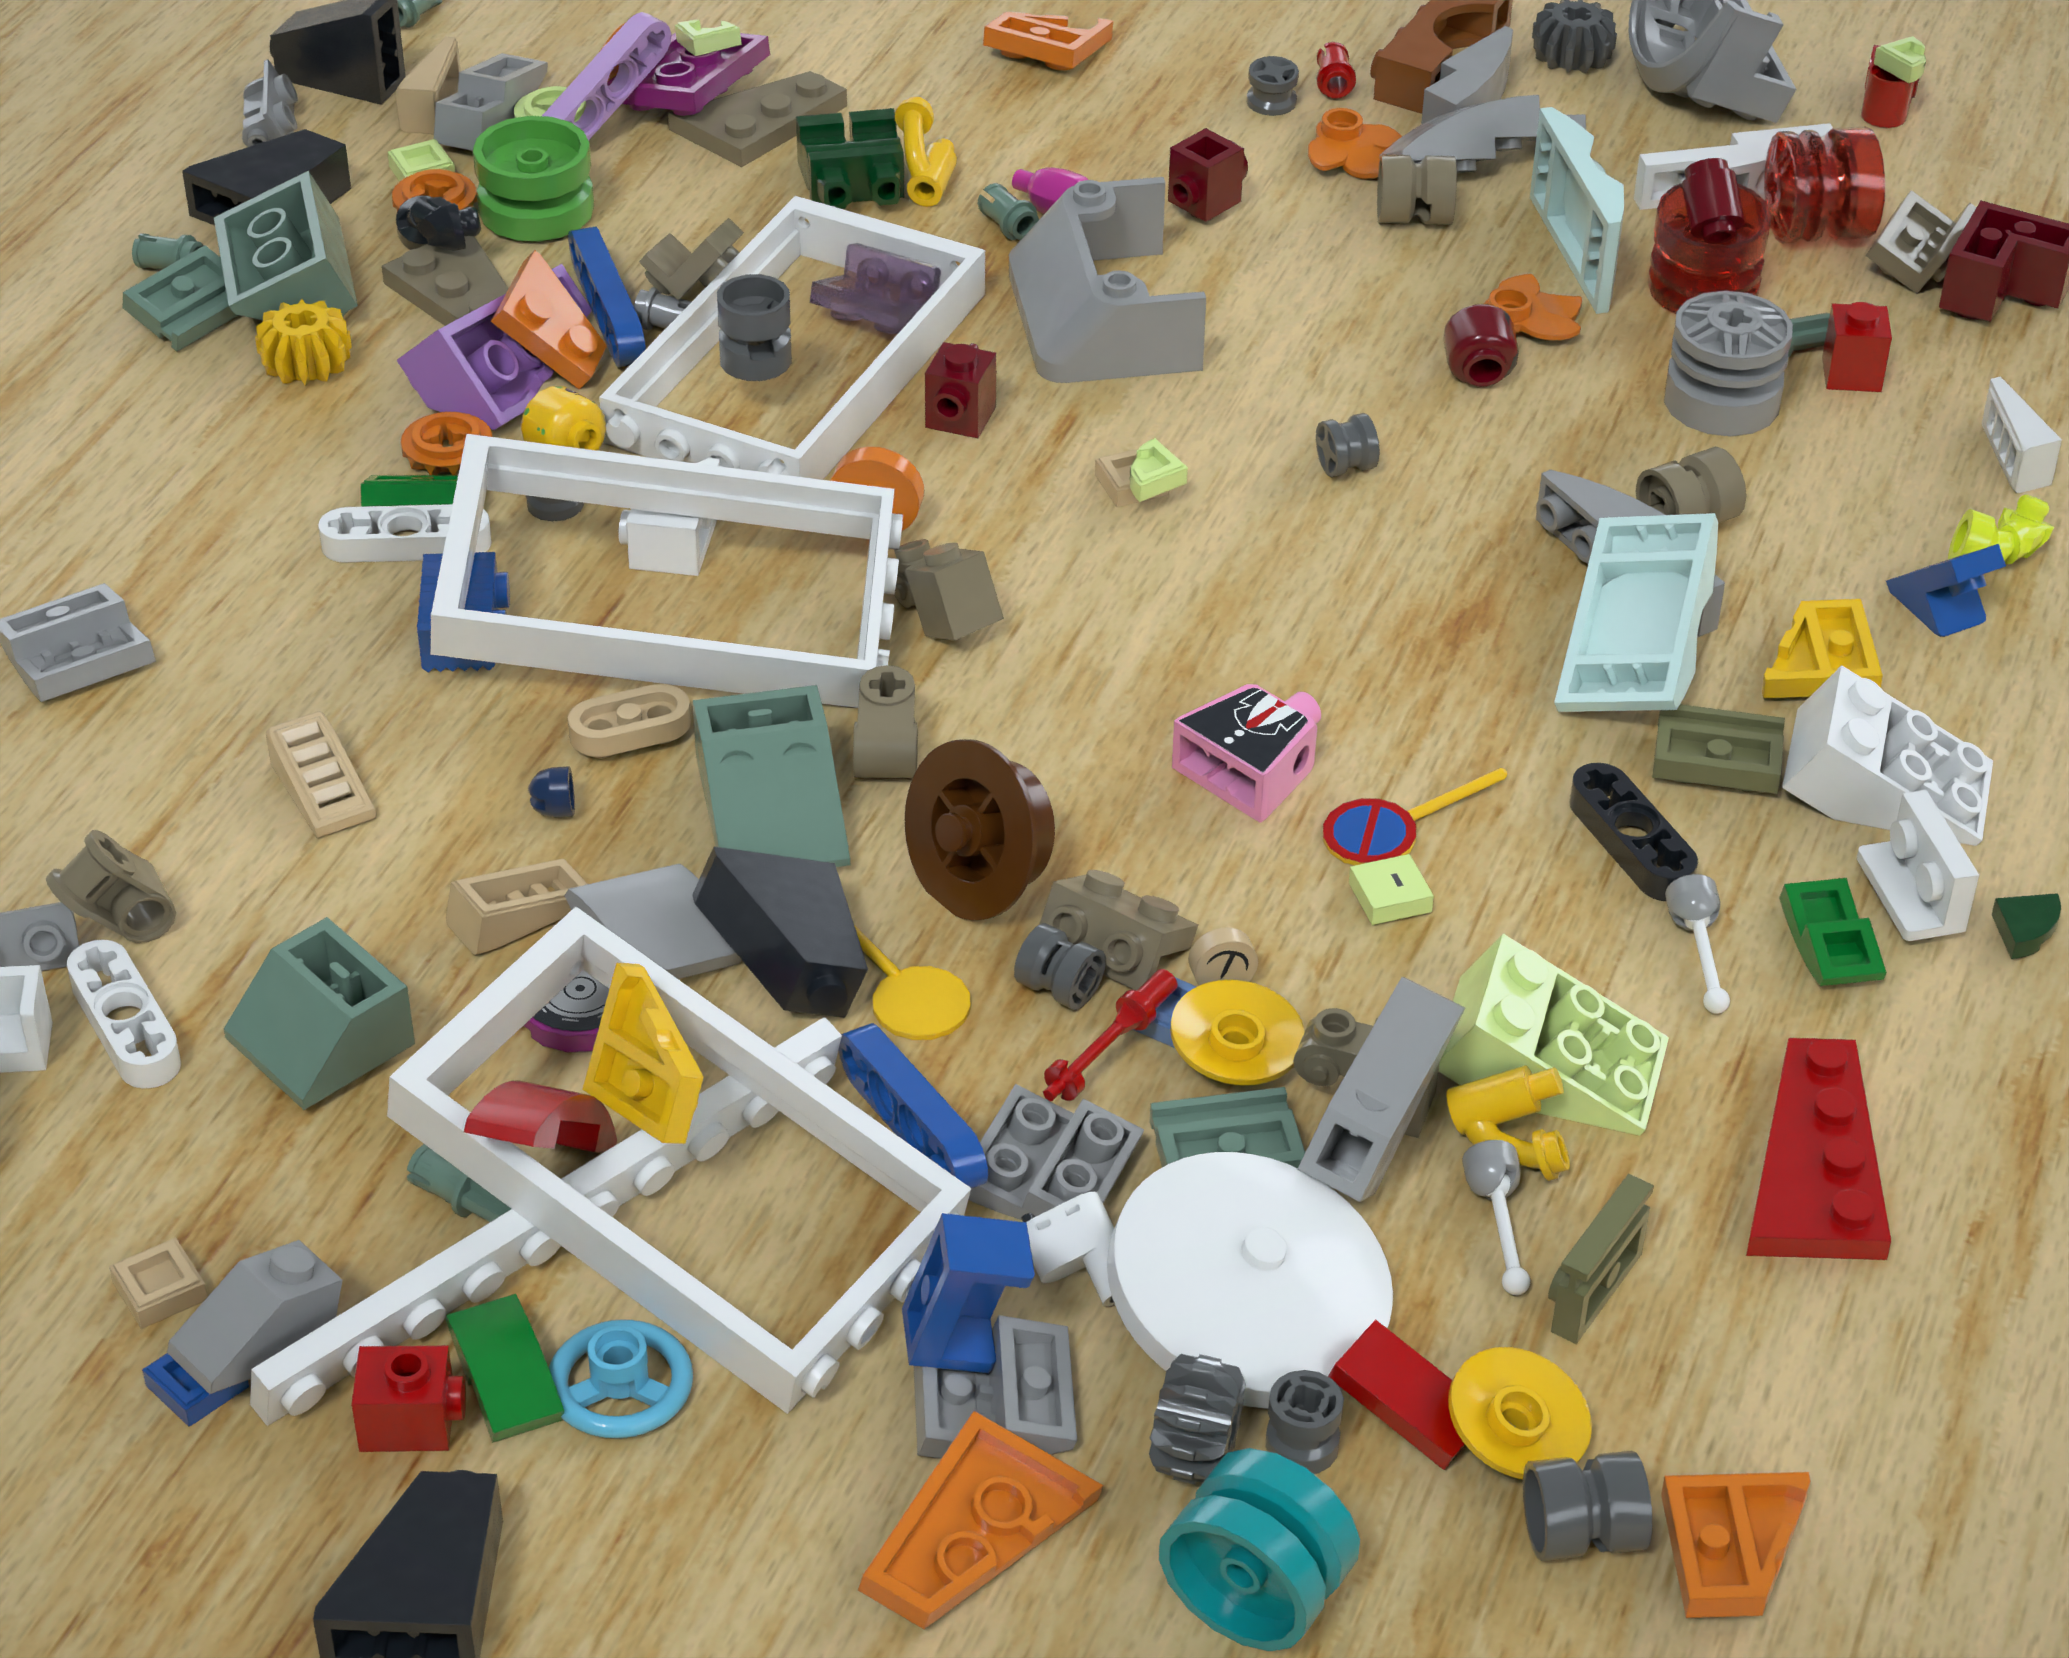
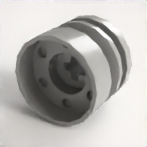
[1664,291,1793,437]

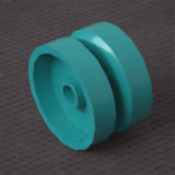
[1159,1448,1360,1651]

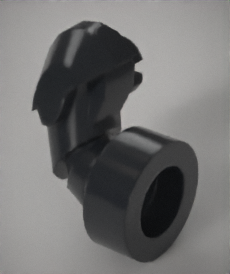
[396,195,481,251]

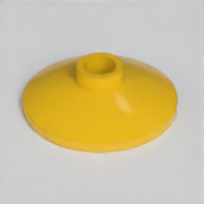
[1170,980,1305,1085]
[1448,1347,1592,1479]

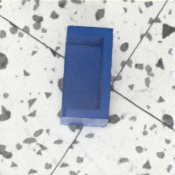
[902,1213,1035,1373]

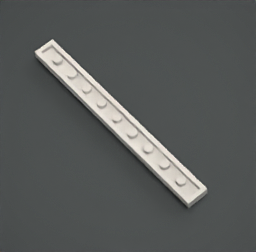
[250,1017,842,1426]

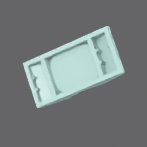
[1530,107,1624,314]
[1554,513,1718,712]

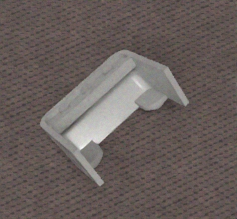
[1009,177,1206,383]

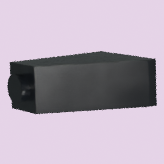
[269,0,406,105]
[182,129,351,226]
[692,846,868,1018]
[313,1470,503,1658]

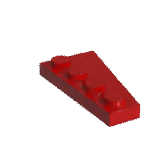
[1746,1038,1892,1260]

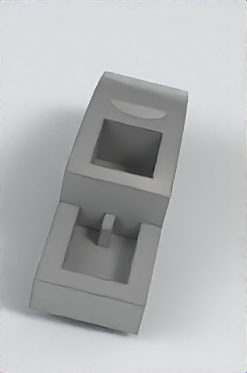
[1380,95,1586,173]
[1536,470,1725,637]

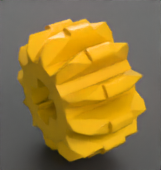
[255,299,352,386]

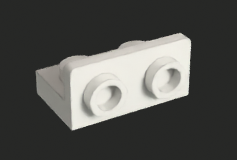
[1857,790,1979,941]

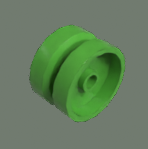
[473,116,594,241]

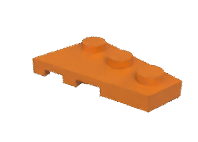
[858,1411,1104,1629]

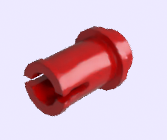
[1316,42,1356,98]

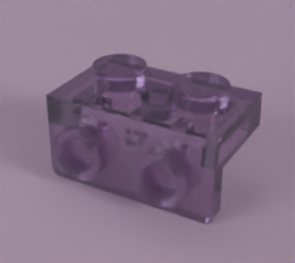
[810,243,941,334]

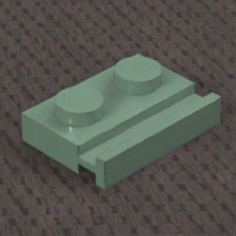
[122,245,238,352]
[1150,1087,1305,1168]

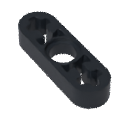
[1569,763,1698,901]

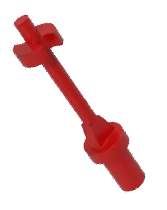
[1043,969,1178,1101]

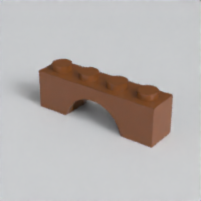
[1370,0,1513,114]

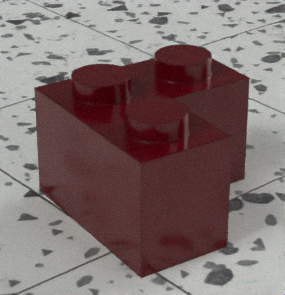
[1939,200,2069,322]

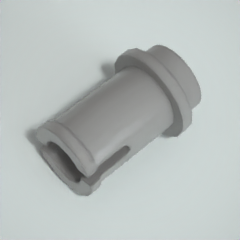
[634,287,692,330]

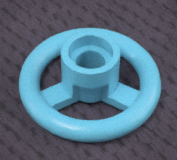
[549,1320,693,1438]

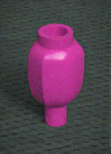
[1012,167,1089,215]

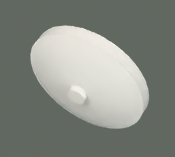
[1107,1152,1393,1409]

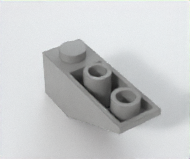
[1297,977,1465,1202]

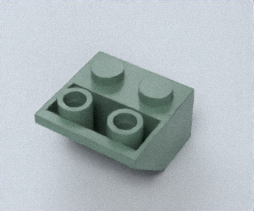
[224,917,415,1110]

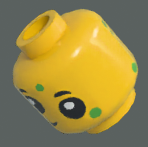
[521,386,606,451]

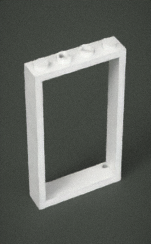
[599,196,985,480]
[430,434,903,708]
[387,907,971,1414]

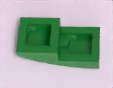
[1779,878,1887,986]
[446,1294,564,1443]

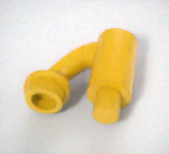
[895,97,957,207]
[1446,1065,1570,1181]

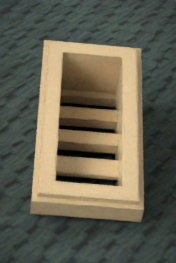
[395,37,461,134]
[266,711,376,838]
[446,859,587,955]

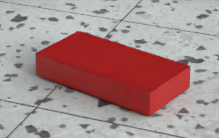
[1328,1319,1466,1470]

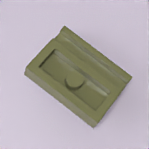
[1652,704,1785,794]
[1548,1173,1654,1344]

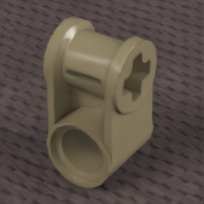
[853,665,918,778]
[46,830,176,943]

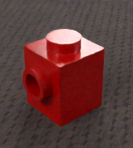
[1822,302,1892,392]
[351,1345,466,1452]

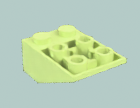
[1438,934,1669,1136]

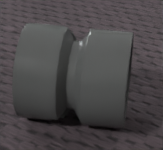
[717,274,792,381]
[1523,1451,1652,1561]

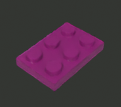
[607,32,771,116]

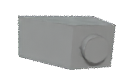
[167,1240,343,1394]

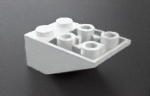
[1782,665,1993,846]

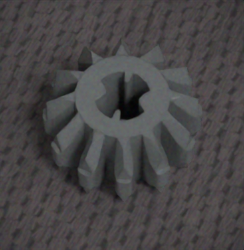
[1532,0,1617,73]
[1149,1354,1246,1485]

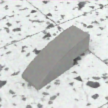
[1421,26,1513,125]
[434,53,548,151]

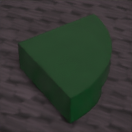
[1991,893,2061,959]

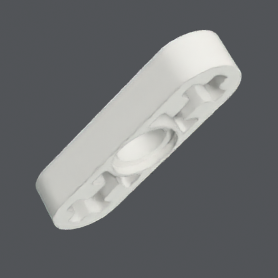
[318,504,492,562]
[67,940,181,1089]

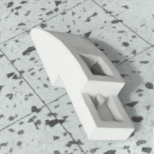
[1634,123,1833,210]

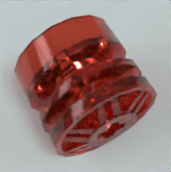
[1764,126,1885,243]
[1647,183,1772,314]

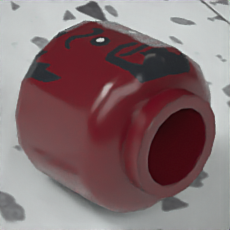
[1443,304,1519,387]

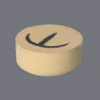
[1188,927,1258,985]

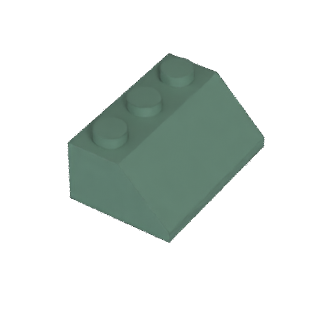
[214,171,358,320]

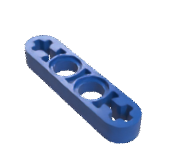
[568,226,646,367]
[838,1023,988,1189]

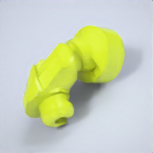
[1948,494,2054,564]

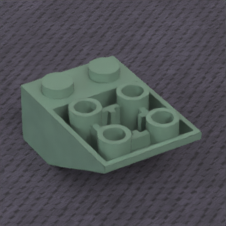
[693,685,851,867]

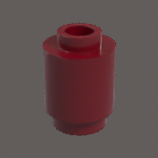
[1682,158,1745,244]

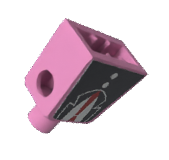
[1172,684,1321,823]

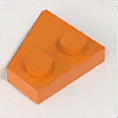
[1661,1472,1811,1618]

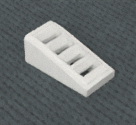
[1982,377,2062,493]

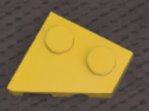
[1762,599,1883,698]
[582,963,704,1144]

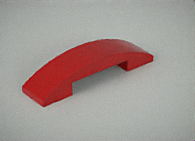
[464,1080,617,1153]

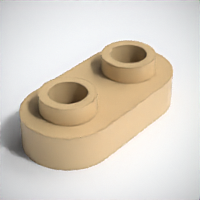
[568,684,691,758]

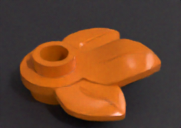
[1308,108,1402,179]
[1484,274,1582,340]

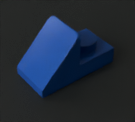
[1886,544,2006,637]

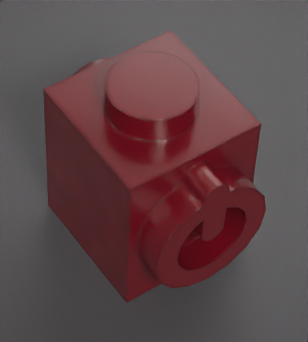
[1168,128,1248,222]
[925,342,997,439]

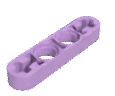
[542,12,671,141]

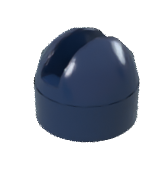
[528,766,575,818]

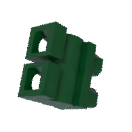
[796,108,905,209]

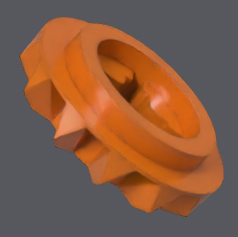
[392,169,477,211]
[401,412,492,475]

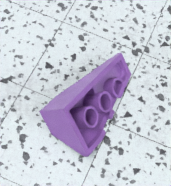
[396,264,592,430]

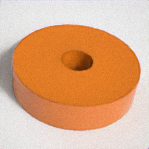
[831,447,925,531]

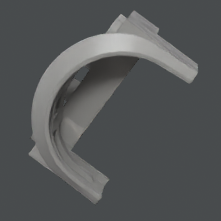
[1628,0,1797,123]

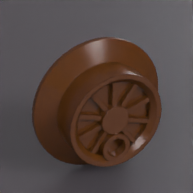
[905,739,1055,921]

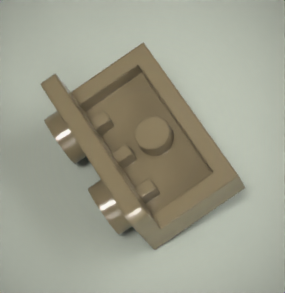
[1866,190,1976,294]
[639,218,744,300]
[1039,870,1198,990]

